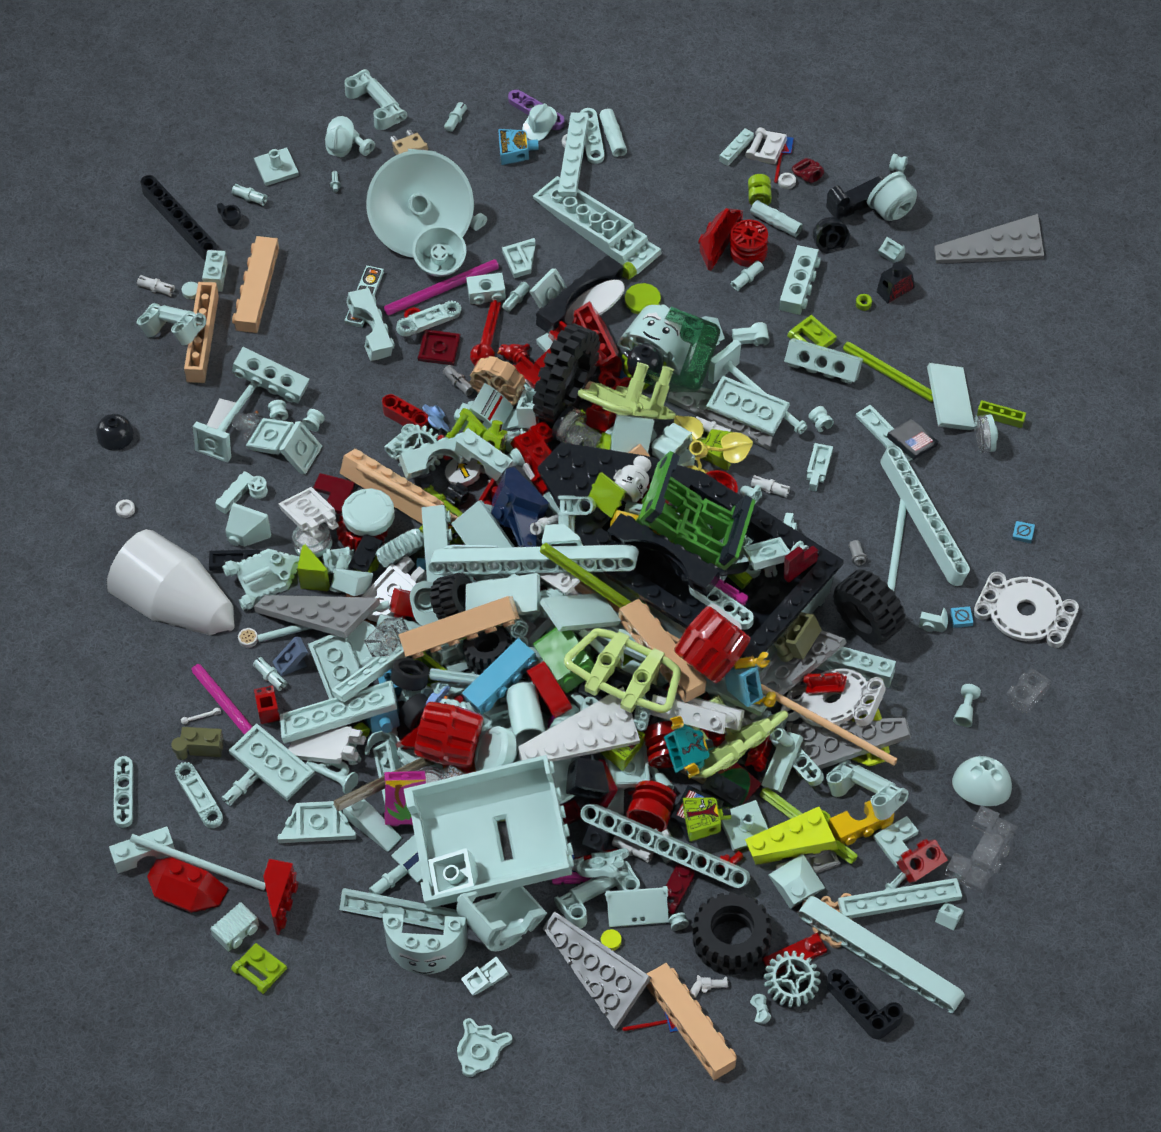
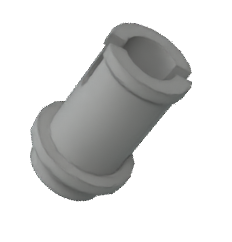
[848,540,867,566]

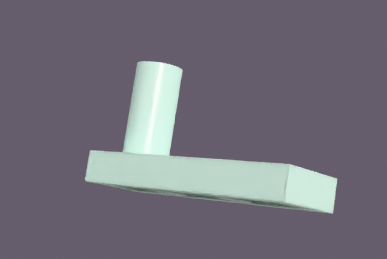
[761,728,803,793]

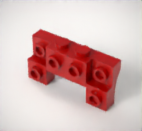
[513,321,567,389]
[510,421,553,476]

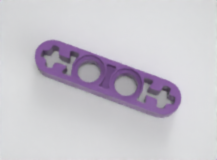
[508,90,564,130]

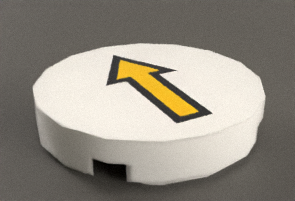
[445,459,483,486]

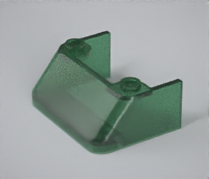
[644,307,720,392]

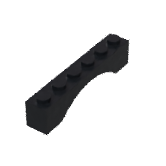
[536,255,624,333]
[607,513,720,597]

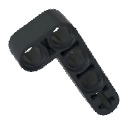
[826,176,884,219]
[827,969,904,1039]

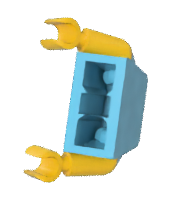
[725,652,776,707]

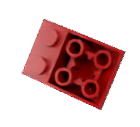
[263,859,299,935]

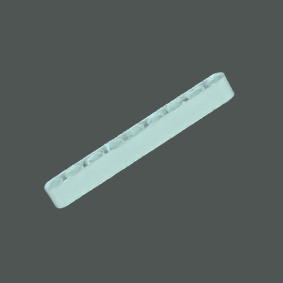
[880,445,970,586]
[581,804,750,888]
[798,896,965,1013]

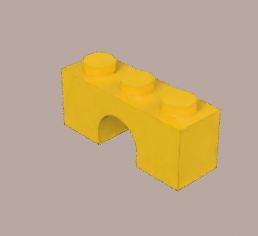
[829,800,894,846]

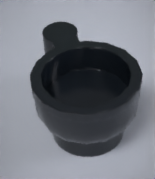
[217,203,241,226]

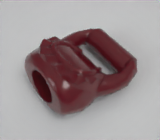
[792,158,824,183]

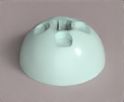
[413,225,466,277]
[952,756,1012,806]

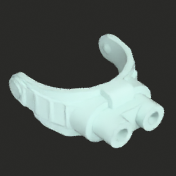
[634,695,650,731]
[365,727,401,756]

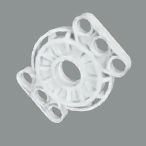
[974,572,1079,648]
[781,669,886,727]

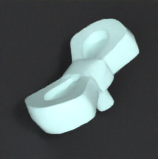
[750,994,771,1024]

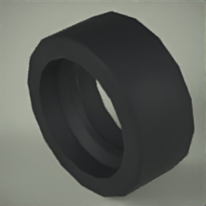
[391,658,430,691]

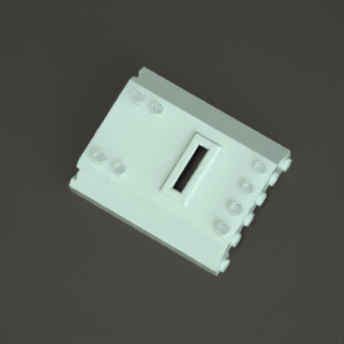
[404,755,574,908]

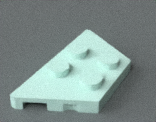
[278,801,356,843]

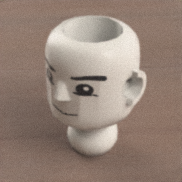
[614,456,651,503]

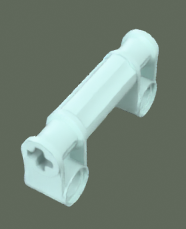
[345,69,407,130]
[137,303,206,345]
[558,495,596,573]
[826,760,909,820]
[554,861,640,929]

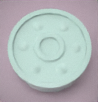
[867,171,917,221]

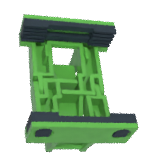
[636,451,756,570]

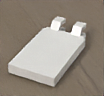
[278,487,339,539]
[362,555,427,622]
[288,726,366,764]

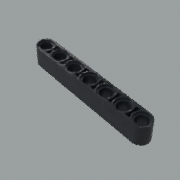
[140,175,217,261]

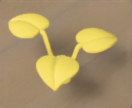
[674,415,753,473]

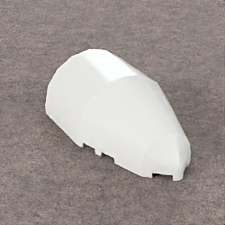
[107,529,234,635]

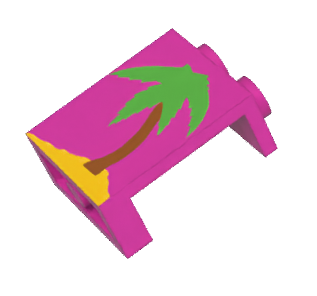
[384,771,426,826]

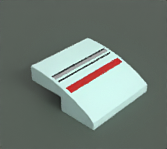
[469,383,513,429]

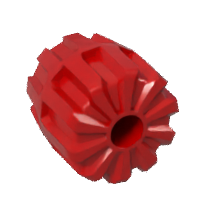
[674,606,750,683]
[414,702,483,769]

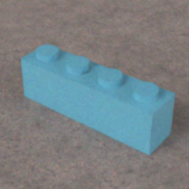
[462,638,538,715]

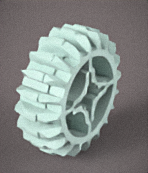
[393,425,443,474]
[376,529,424,567]
[764,951,821,1007]

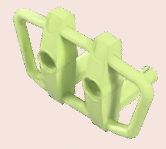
[577,362,676,420]
[564,628,681,713]
[685,694,788,779]

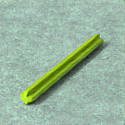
[843,342,934,402]
[540,543,631,608]
[760,787,858,864]

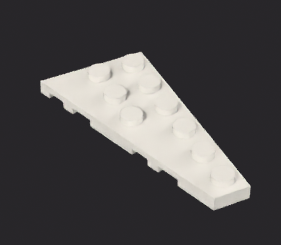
[518,687,640,762]

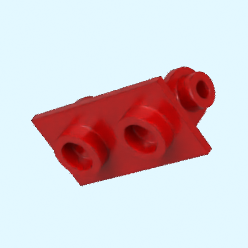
[804,672,847,694]
[745,735,773,772]

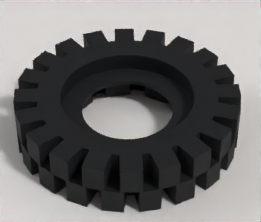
[532,323,600,424]

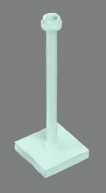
[708,339,807,434]
[193,369,269,463]

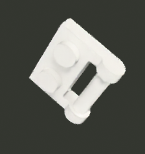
[745,128,787,164]

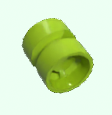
[748,174,772,206]

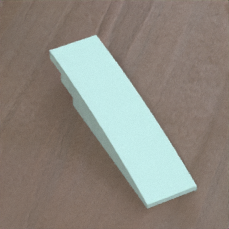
[533,176,662,274]

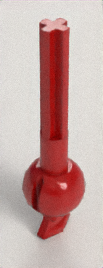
[470,300,501,368]

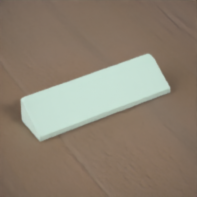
[373,740,401,803]

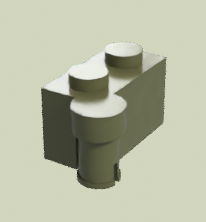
[774,612,822,662]
[171,727,224,760]

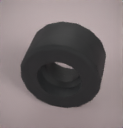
[399,693,428,731]

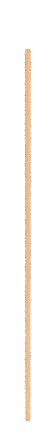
[356,463,898,766]

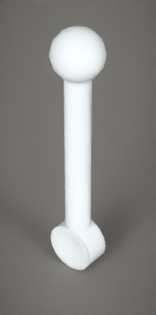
[181,708,221,725]

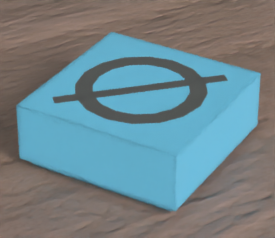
[1012,521,1035,543]
[950,607,973,628]

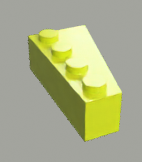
[745,807,838,865]

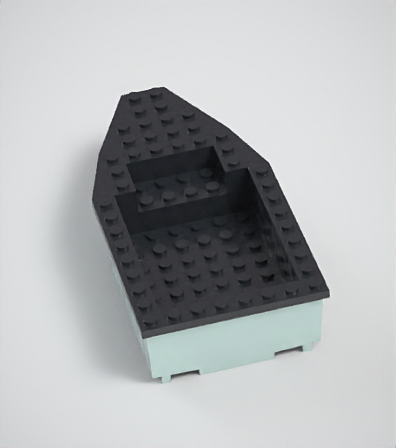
[538,442,844,673]

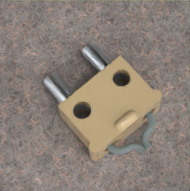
[390,130,428,155]

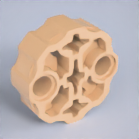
[470,356,526,405]

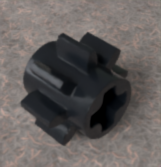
[446,482,469,506]

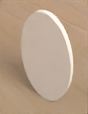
[565,280,625,325]

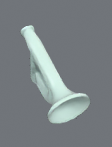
[306,761,358,794]

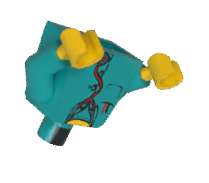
[664,716,714,778]

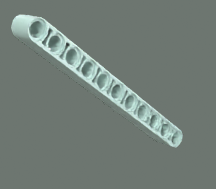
[428,545,639,575]

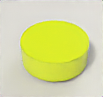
[601,929,621,951]

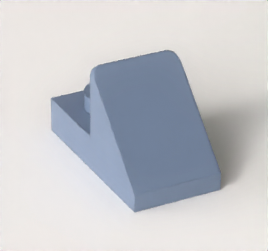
[272,637,308,676]

